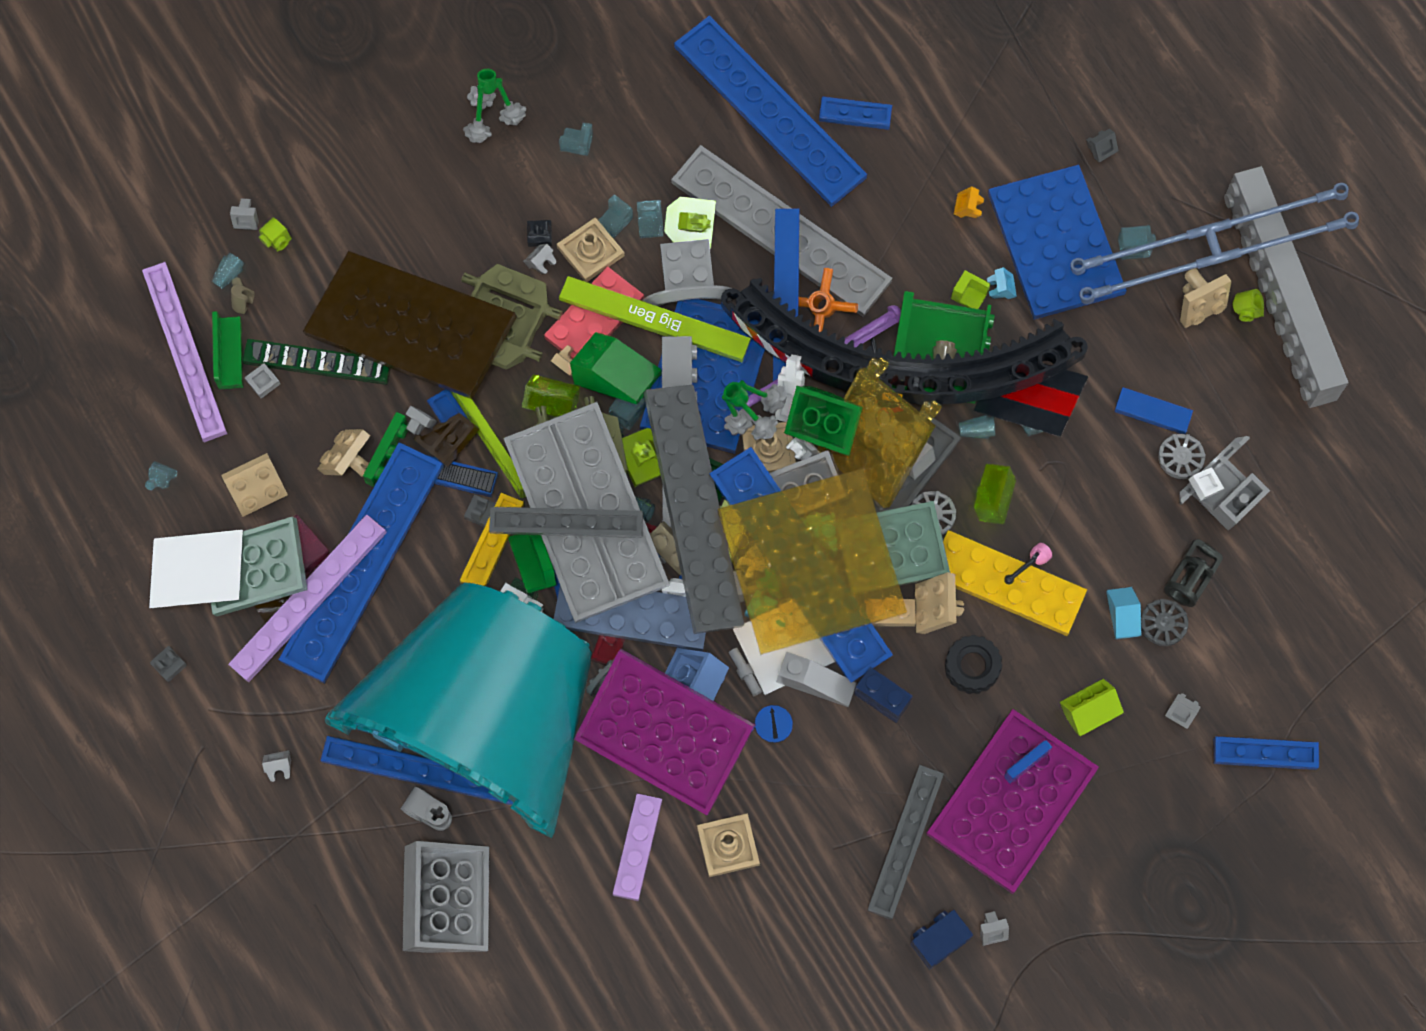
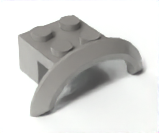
[642,239,732,306]
[1179,436,1270,531]

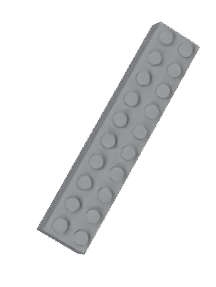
[1224,166,1349,408]

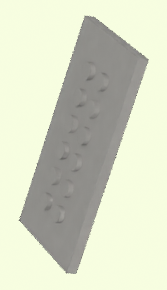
[504,402,670,623]

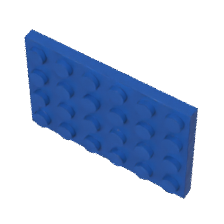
[988,165,1127,320]
[640,299,765,454]

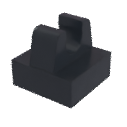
[527,220,552,247]

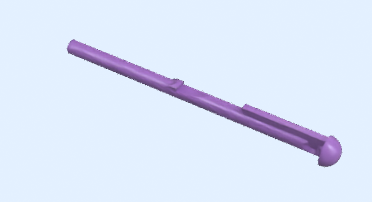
[747,305,901,407]

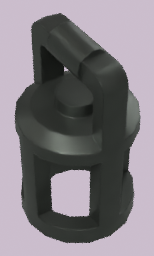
[1164,539,1223,607]

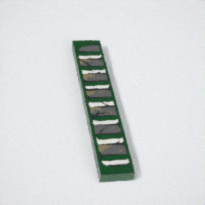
[242,339,391,385]

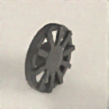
[1141,599,1188,646]
[586,660,614,697]

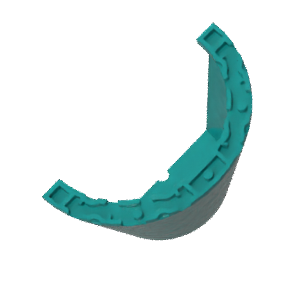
[325,583,592,838]

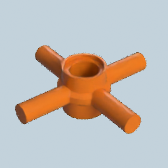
[799,268,858,332]

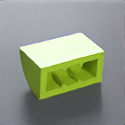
[1060,679,1124,736]

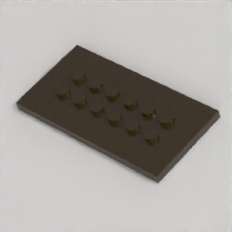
[303,251,517,399]

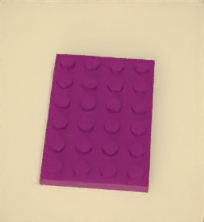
[574,649,756,815]
[926,709,1099,894]

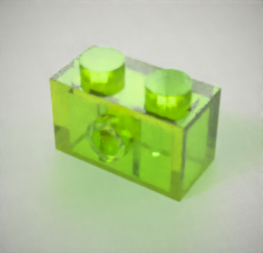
[522,374,580,417]
[974,464,1016,524]

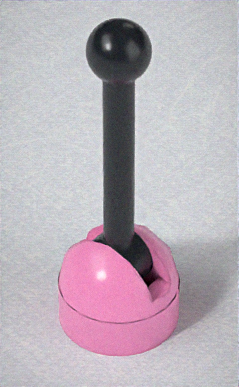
[1004,543,1052,585]

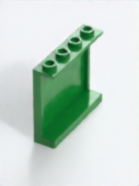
[892,291,995,404]

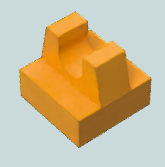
[954,186,984,218]

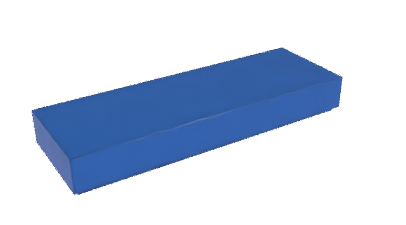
[819,97,892,130]
[1114,387,1193,434]

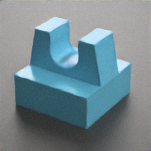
[987,268,1017,299]

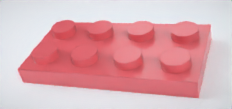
[544,266,644,359]

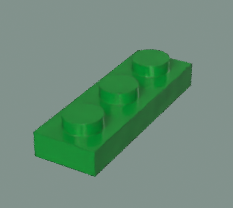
[363,412,408,487]

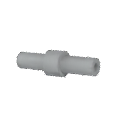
[729,648,762,696]

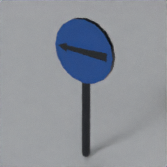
[754,705,793,743]

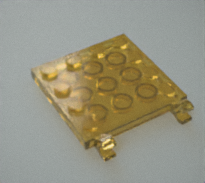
[817,357,942,508]

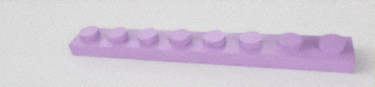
[142,262,227,442]
[228,515,387,682]

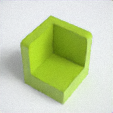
[951,270,990,309]

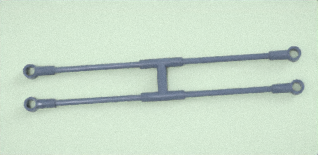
[1071,183,1359,304]

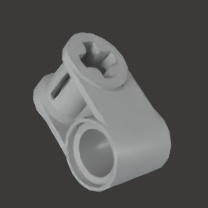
[401,787,452,831]

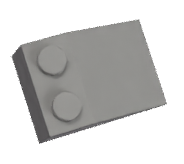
[769,450,849,516]

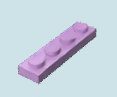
[613,794,662,901]

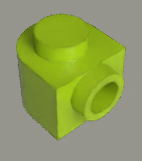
[258,217,291,252]
[1233,289,1264,322]

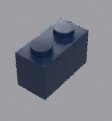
[854,667,913,723]
[910,910,973,970]

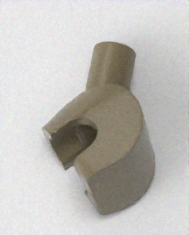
[231,277,254,314]

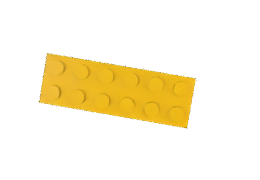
[943,530,1087,636]

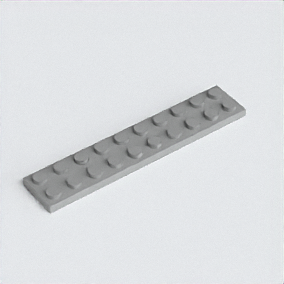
[671,145,892,317]

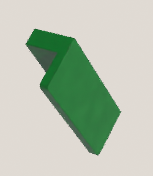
[212,311,244,390]
[508,534,556,593]

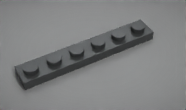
[489,507,643,538]
[867,765,944,920]

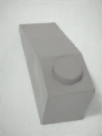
[776,652,856,707]

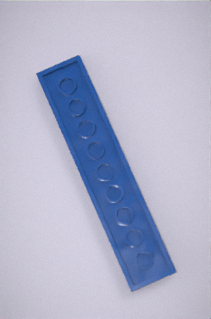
[674,15,867,207]
[278,443,444,684]
[709,447,893,683]

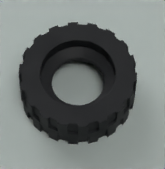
[945,635,1002,694]

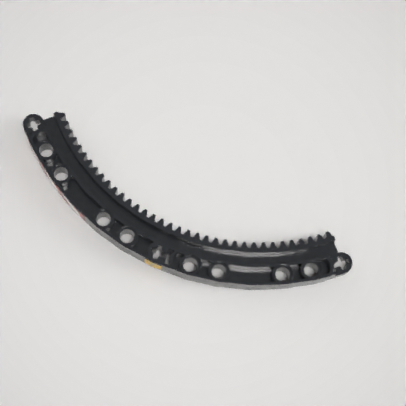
[721,278,1088,405]

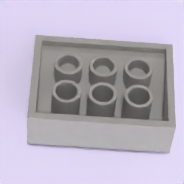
[403,841,489,953]

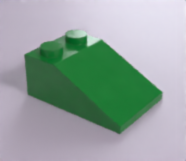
[570,332,662,404]
[784,386,863,455]

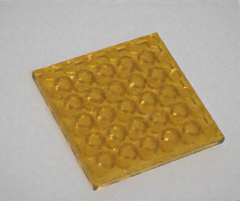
[717,468,907,655]

